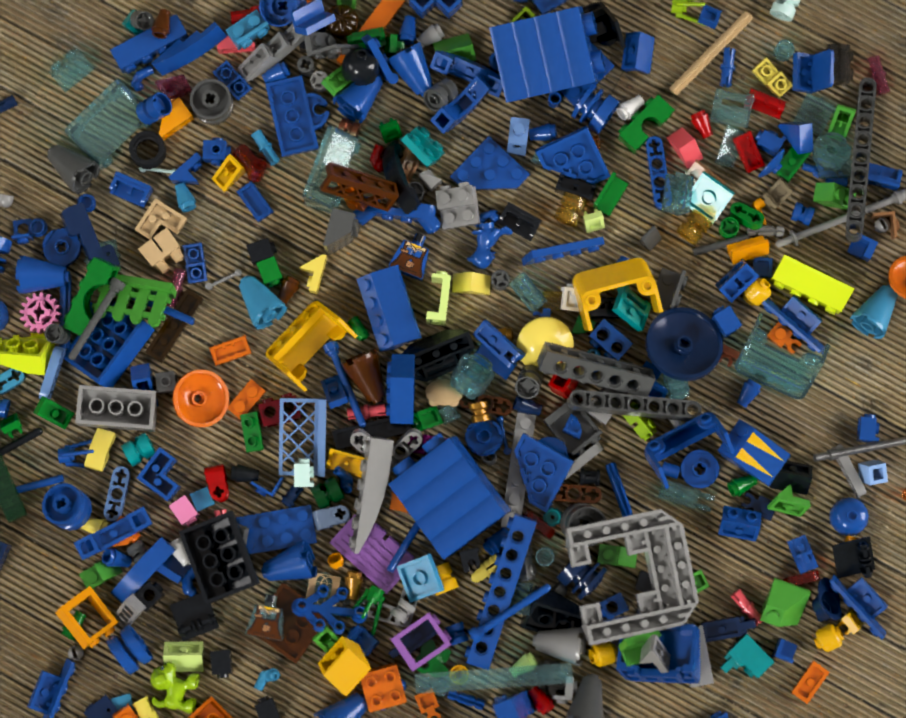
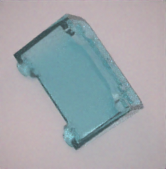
[65,79,150,170]

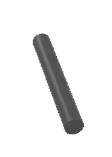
[692,233,749,256]

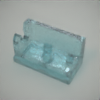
[661,172,694,216]

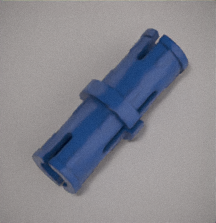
[720,47,736,87]

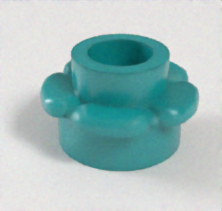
[543,508,561,527]

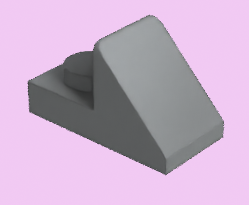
[639,634,671,673]

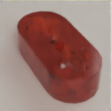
[523,509,556,540]
[783,570,820,585]

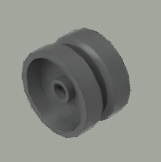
[190,79,233,125]

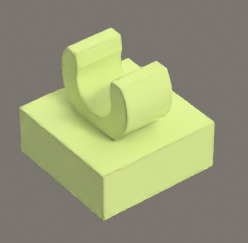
[583,208,605,233]

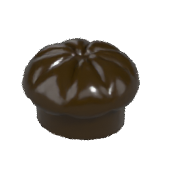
[326,4,359,38]

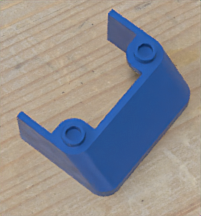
[644,412,735,489]

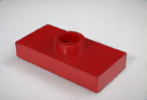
[732,131,765,173]

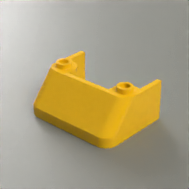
[572,258,663,331]
[265,301,358,392]

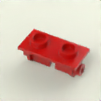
[744,88,786,119]

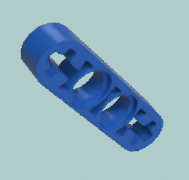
[645,136,671,210]

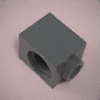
[155,371,178,395]

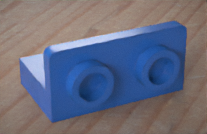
[718,506,762,542]

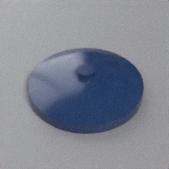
[646,307,723,381]

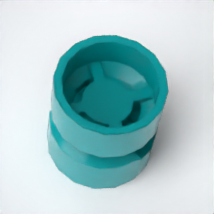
[121,432,156,467]

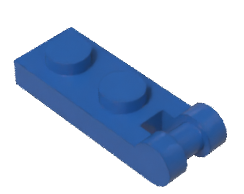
[361,34,399,84]
[472,320,525,370]

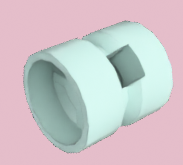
[770,0,800,22]

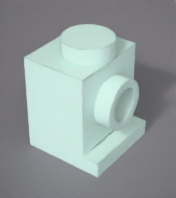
[294,458,314,487]

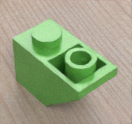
[813,182,856,210]

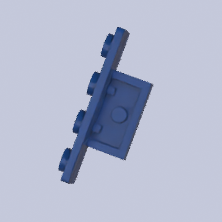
[762,295,824,353]
[829,575,888,639]
[27,658,75,718]

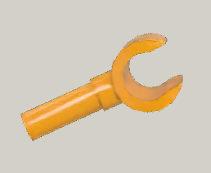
[752,198,767,226]

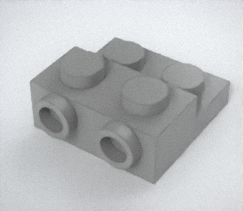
[435,182,480,230]

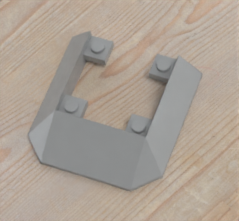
[566,509,699,645]

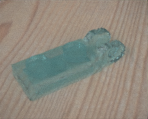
[658,480,715,512]

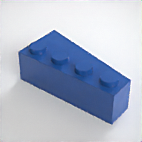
[492,689,536,718]

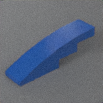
[151,22,227,76]

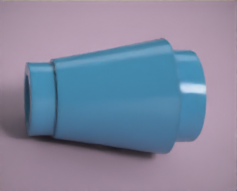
[175,183,196,212]

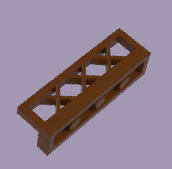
[320,162,399,212]

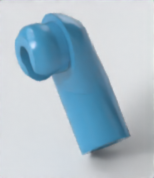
[254,668,280,691]

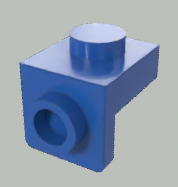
[346,625,380,657]

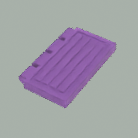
[329,514,415,595]

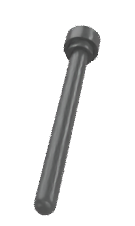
[69,277,126,360]

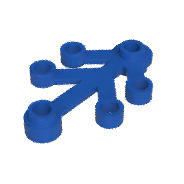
[292,585,368,634]

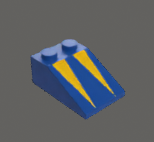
[718,419,791,487]

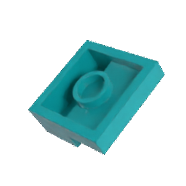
[401,126,445,167]

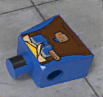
[388,233,429,282]

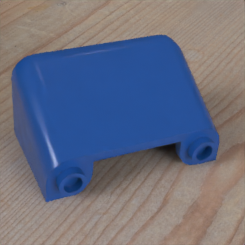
[616,624,700,684]

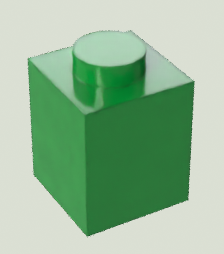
[256,256,283,288]

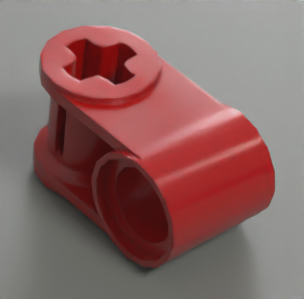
[204,464,229,502]

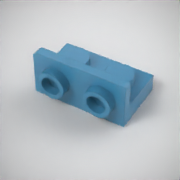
[225,9,270,50]

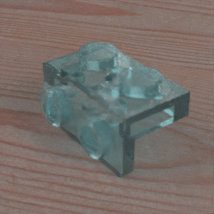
[48,49,94,92]

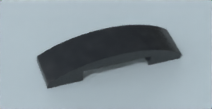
[382,139,421,214]

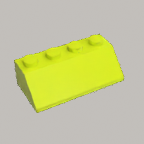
[770,255,855,315]

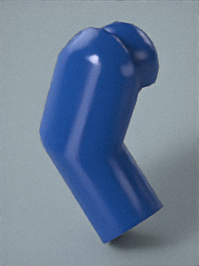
[131,65,154,92]
[475,209,500,228]

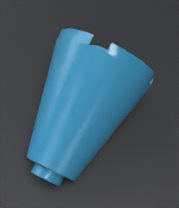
[239,275,287,329]
[850,285,898,339]

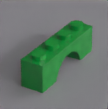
[63,257,120,337]

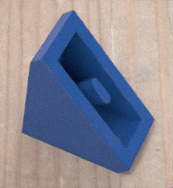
[778,122,813,155]

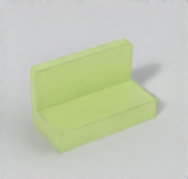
[163,641,204,672]

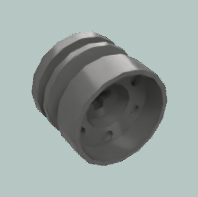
[560,503,606,547]

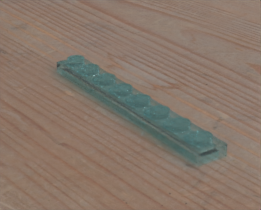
[415,663,573,694]

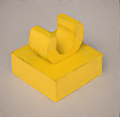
[838,609,864,635]

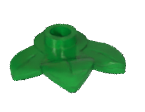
[415,640,451,678]

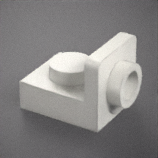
[560,284,579,312]

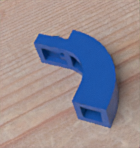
[430,75,492,134]

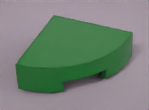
[571,315,596,334]

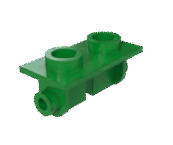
[346,27,387,49]
[240,411,264,453]

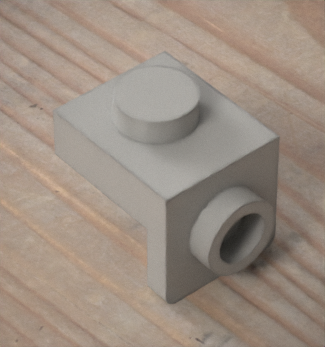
[552,676,577,704]

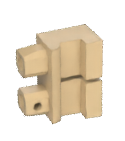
[138,227,185,275]

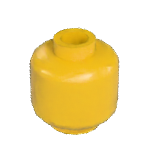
[743,278,771,306]
[814,624,844,652]
[588,641,618,667]

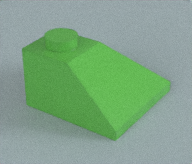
[760,578,811,627]

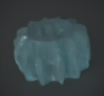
[663,374,690,400]

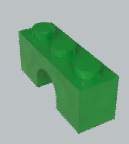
[618,95,675,154]

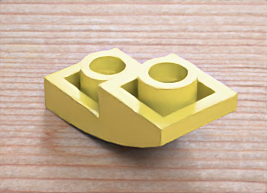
[751,57,793,98]
[84,428,116,472]

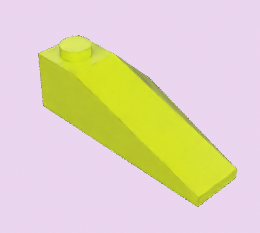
[0,332,55,375]

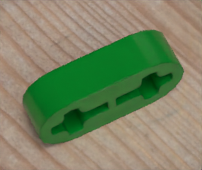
[729,202,764,230]

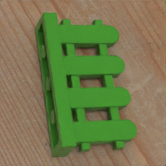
[92,274,177,328]

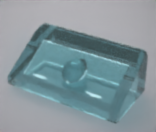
[715,125,744,168]

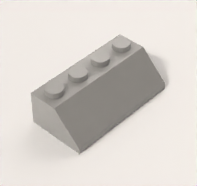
[75,385,157,432]

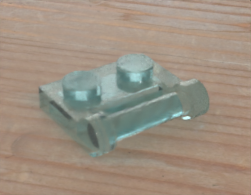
[710,88,754,128]

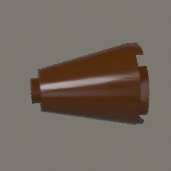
[341,348,386,404]

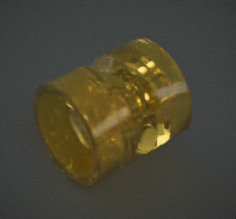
[554,192,587,227]
[676,209,712,246]

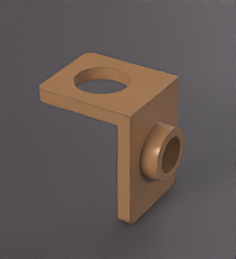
[870,211,900,240]

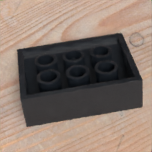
[179,510,260,605]

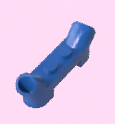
[353,197,441,234]

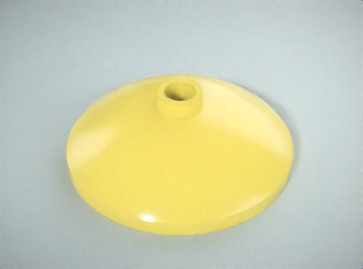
[516,317,574,367]

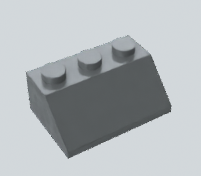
[323,208,360,255]

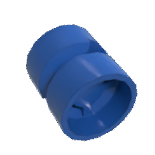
[136,92,172,125]

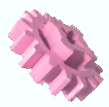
[19,292,62,334]

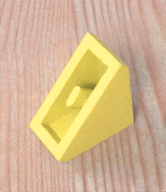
[452,272,491,295]

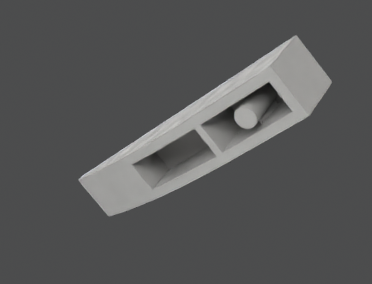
[349,436,394,554]

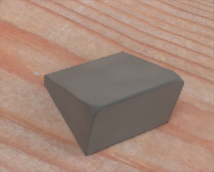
[640,226,662,251]

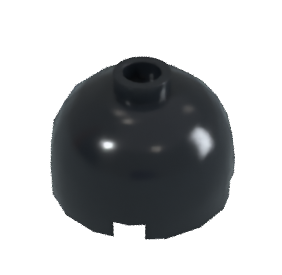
[342,48,380,86]

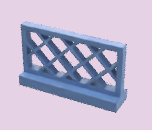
[279,398,326,477]

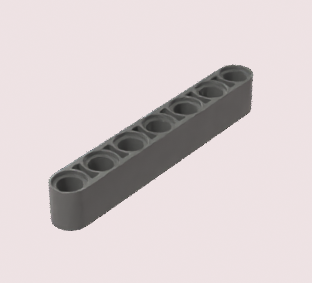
[567,390,702,421]

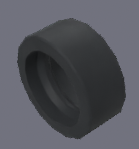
[129,131,166,169]

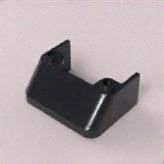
[583,2,626,48]

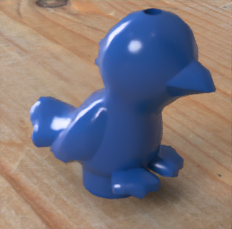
[466,222,513,269]

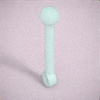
[139,167,177,174]

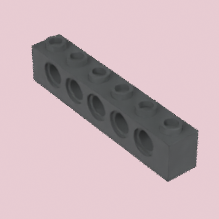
[537,341,656,396]

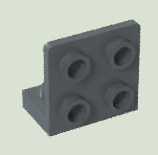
[303,32,359,59]
[650,268,688,310]

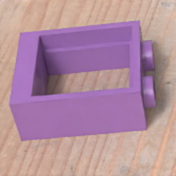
[390,613,452,672]

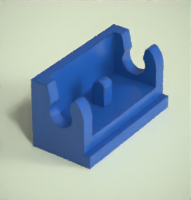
[860,163,903,191]
[109,171,153,208]

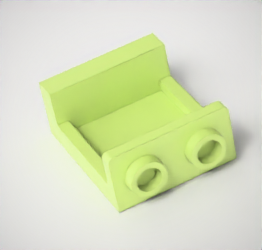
[426,271,451,326]

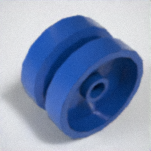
[42,483,92,531]
[106,624,154,675]

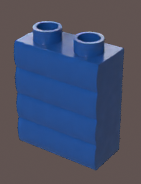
[489,6,606,103]
[389,433,512,559]

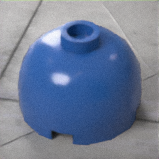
[829,497,869,536]

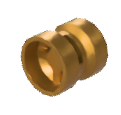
[468,401,491,423]

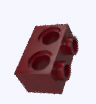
[258,393,302,428]

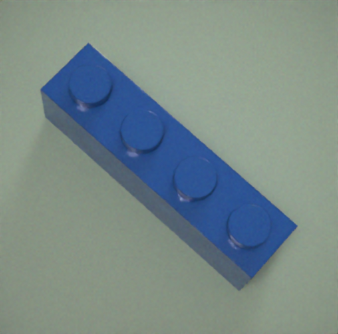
[110,14,189,74]

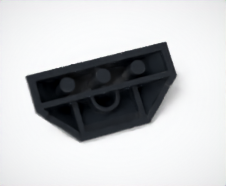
[402,329,475,382]

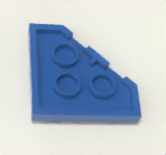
[535,126,610,184]
[450,136,530,190]
[514,433,575,512]

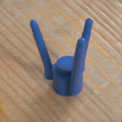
[58,439,105,471]

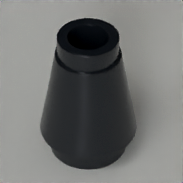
[230,464,259,483]

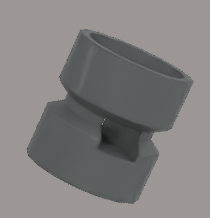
[423,78,459,112]
[515,365,543,399]

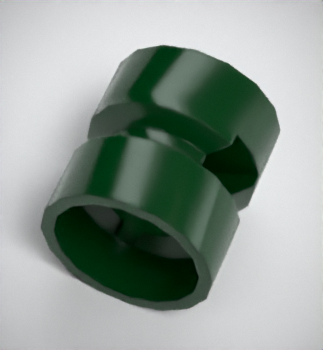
[310,476,345,509]

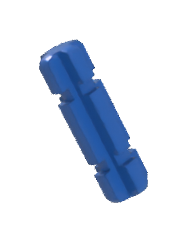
[447,689,485,710]

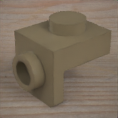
[762,178,794,209]

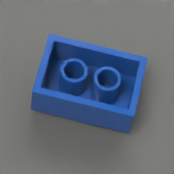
[386,354,415,424]

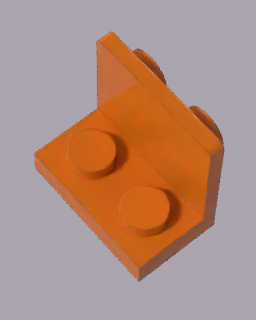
[361,662,407,713]

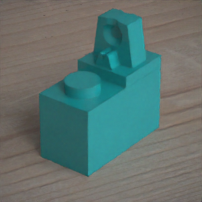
[720,634,774,679]

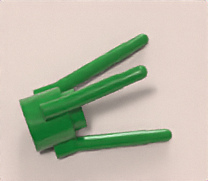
[347,585,385,635]

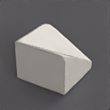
[419,170,442,192]

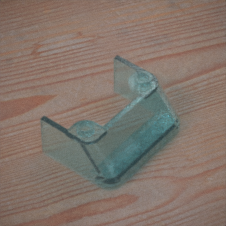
[303,125,361,214]
[735,313,830,399]

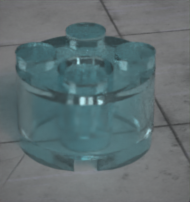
[450,353,495,400]

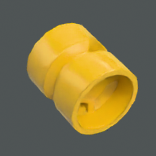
[435,562,459,596]

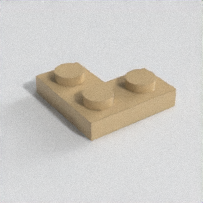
[134,198,188,240]

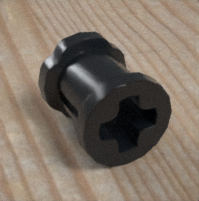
[580,468,600,486]

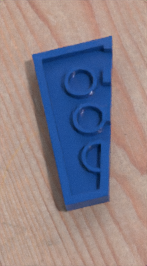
[521,237,605,266]

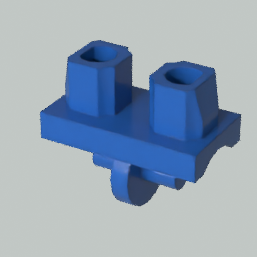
[787,535,819,574]

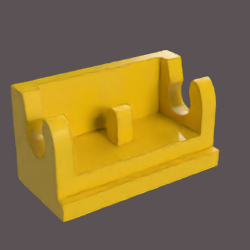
[326,448,364,478]

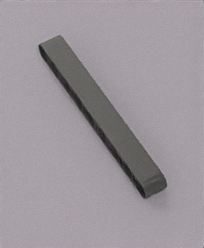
[845,77,877,243]

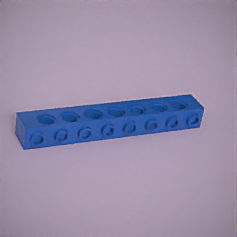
[464,513,537,670]

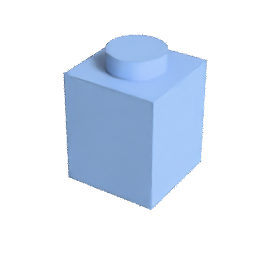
[858,460,888,485]

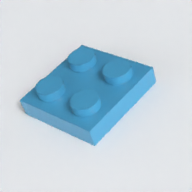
[396,553,445,603]

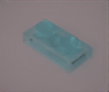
[509,272,548,314]

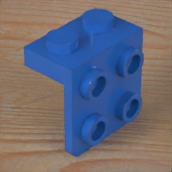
[792,49,835,93]

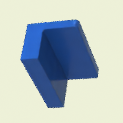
[290,0,336,36]
[621,32,655,74]
[157,554,191,584]

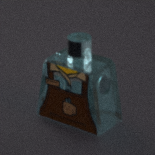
[245,594,284,641]

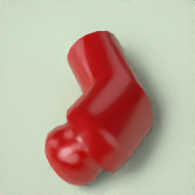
[369,144,384,173]

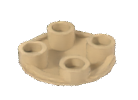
[425,379,464,407]

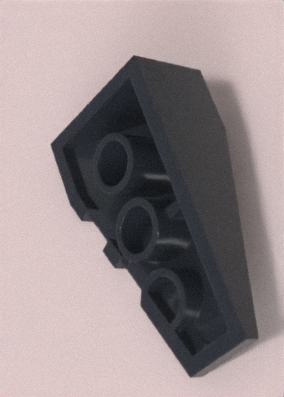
[520,585,604,632]

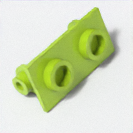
[622,402,658,441]

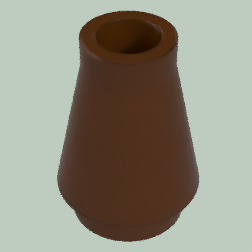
[151,9,171,39]
[278,275,301,305]

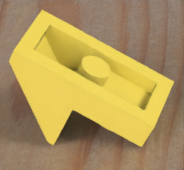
[299,254,327,294]

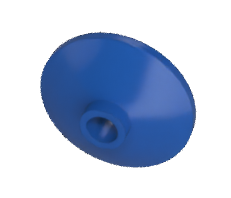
[757,148,785,178]

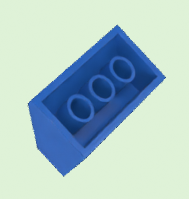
[356,265,422,352]

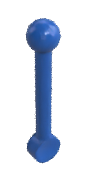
[496,416,511,455]

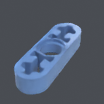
[39,346,66,400]
[104,466,131,522]

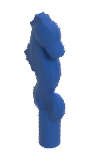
[802,162,848,187]

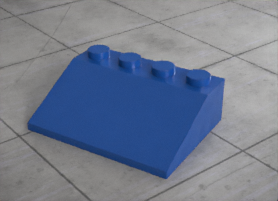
[64,299,155,388]

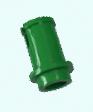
[348,316,370,341]

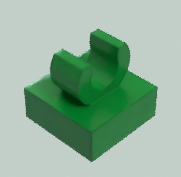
[384,34,405,57]
[379,118,403,144]
[0,412,23,438]

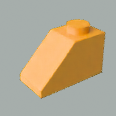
[159,97,194,141]

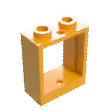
[55,586,119,649]

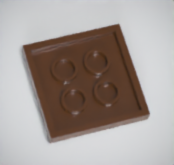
[258,582,327,664]

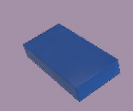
[236,181,274,223]

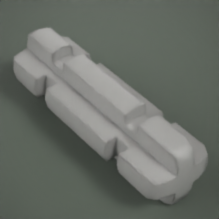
[747,226,784,237]

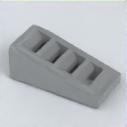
[113,594,146,628]

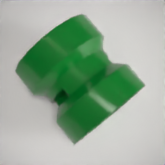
[718,217,740,239]

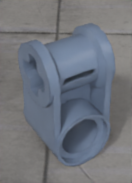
[312,505,351,531]

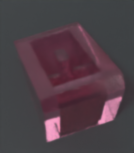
[155,74,192,100]

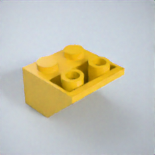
[318,636,371,696]

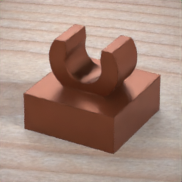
[718,344,741,368]

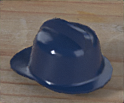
[812,577,842,622]

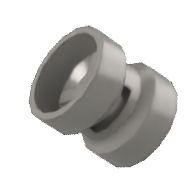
[390,598,416,624]

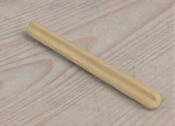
[669,11,753,96]

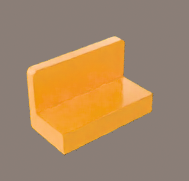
[727,235,769,264]

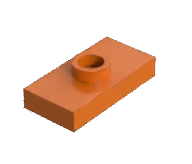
[209,335,252,366]

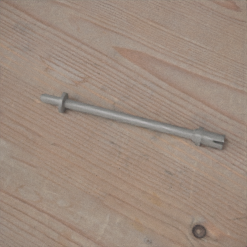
[775,188,906,248]

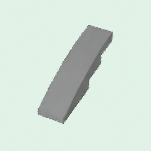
[237,24,304,82]

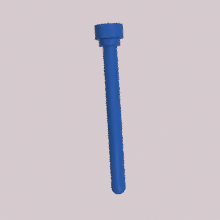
[323,341,366,428]
[468,584,551,644]

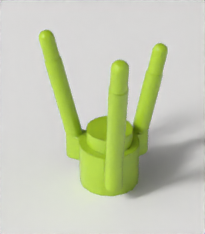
[671,0,706,26]

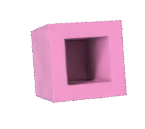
[169,495,199,526]

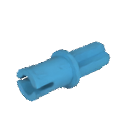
[251,129,280,166]

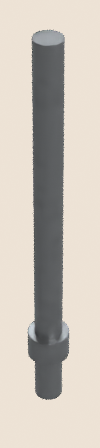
[813,437,906,462]

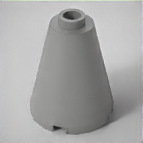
[532,627,587,666]

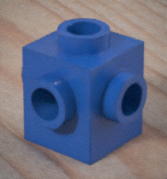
[203,137,231,166]

